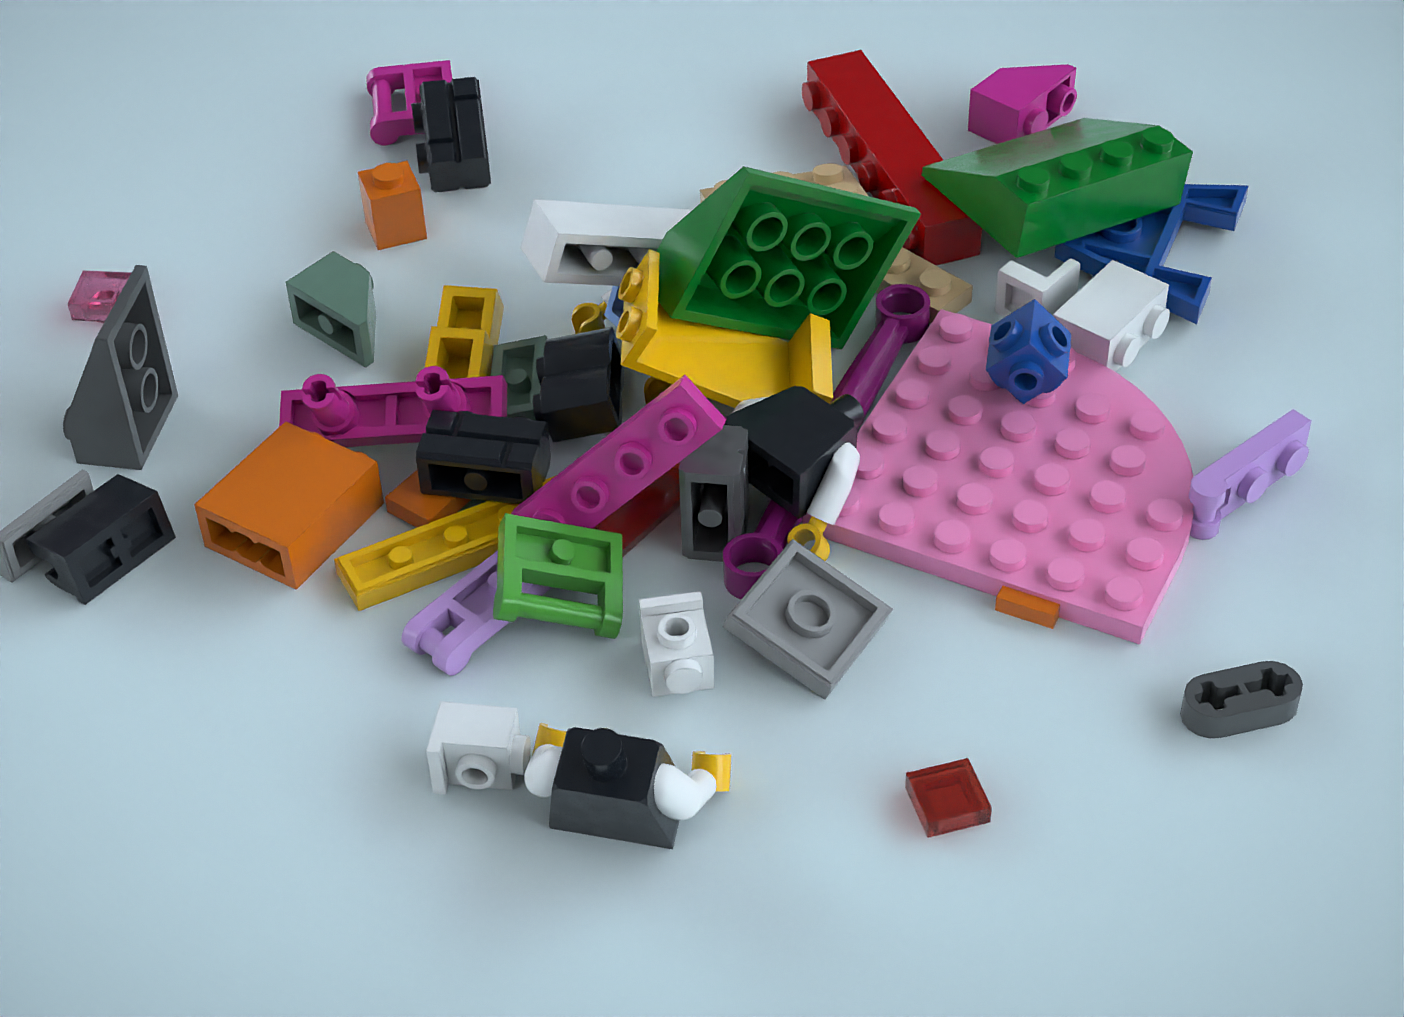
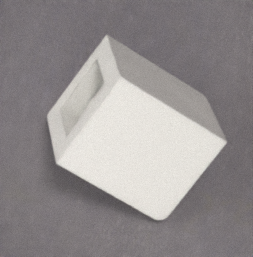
[995,258,1081,317]

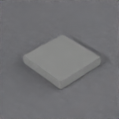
[723,539,893,699]

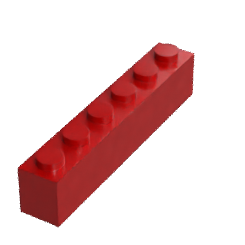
[802,50,982,266]

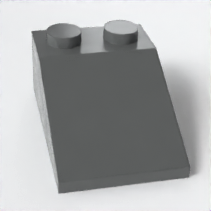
[63,265,178,470]

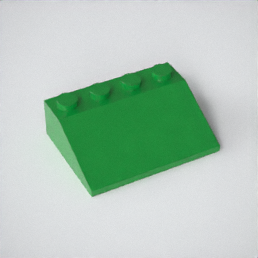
[922,118,1193,258]
[656,166,921,350]

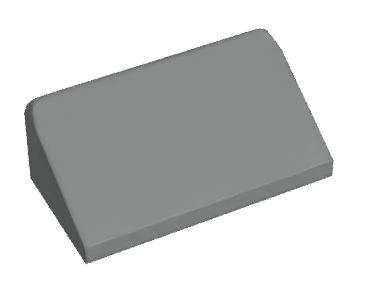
[0,469,94,582]

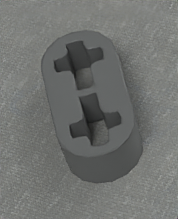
[1180,661,1303,739]

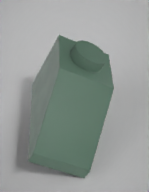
[285,251,376,368]

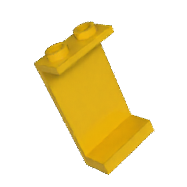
[616,249,833,408]

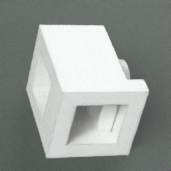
[639,591,715,697]
[426,701,531,794]

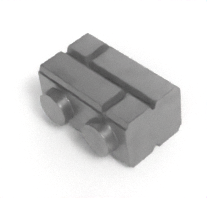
[679,425,749,562]

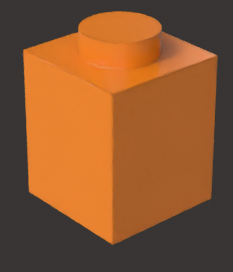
[358,161,427,250]

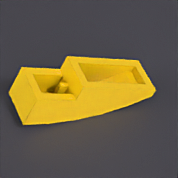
[425,285,504,379]

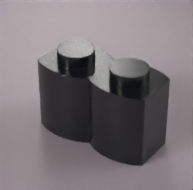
[533,327,624,443]

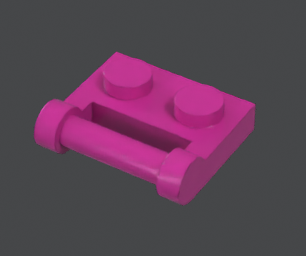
[366,60,452,146]

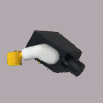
[724,386,865,561]
[525,723,732,849]

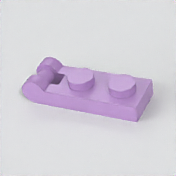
[1189,409,1311,540]
[402,550,552,676]

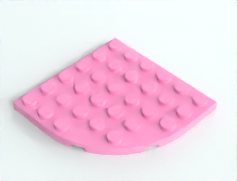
[802,309,1194,645]

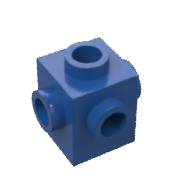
[986,299,1072,404]

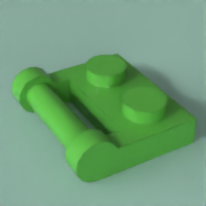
[493,513,623,639]

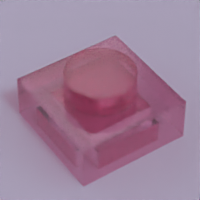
[68,270,132,323]

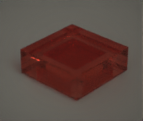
[905,758,992,838]

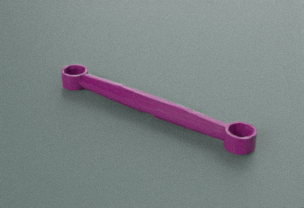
[723,284,930,599]

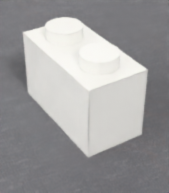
[1053,260,1170,372]

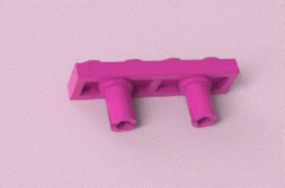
[279,366,507,447]
[511,375,726,529]

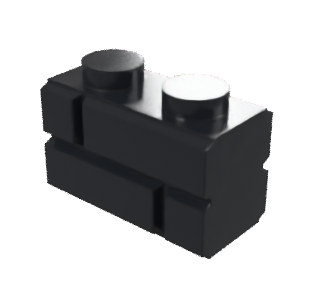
[411,77,491,192]
[416,410,551,504]

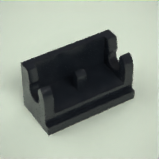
[26,474,176,605]

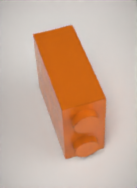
[194,421,384,590]

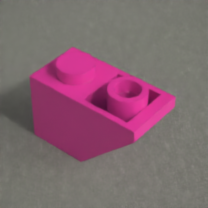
[968,64,1077,144]

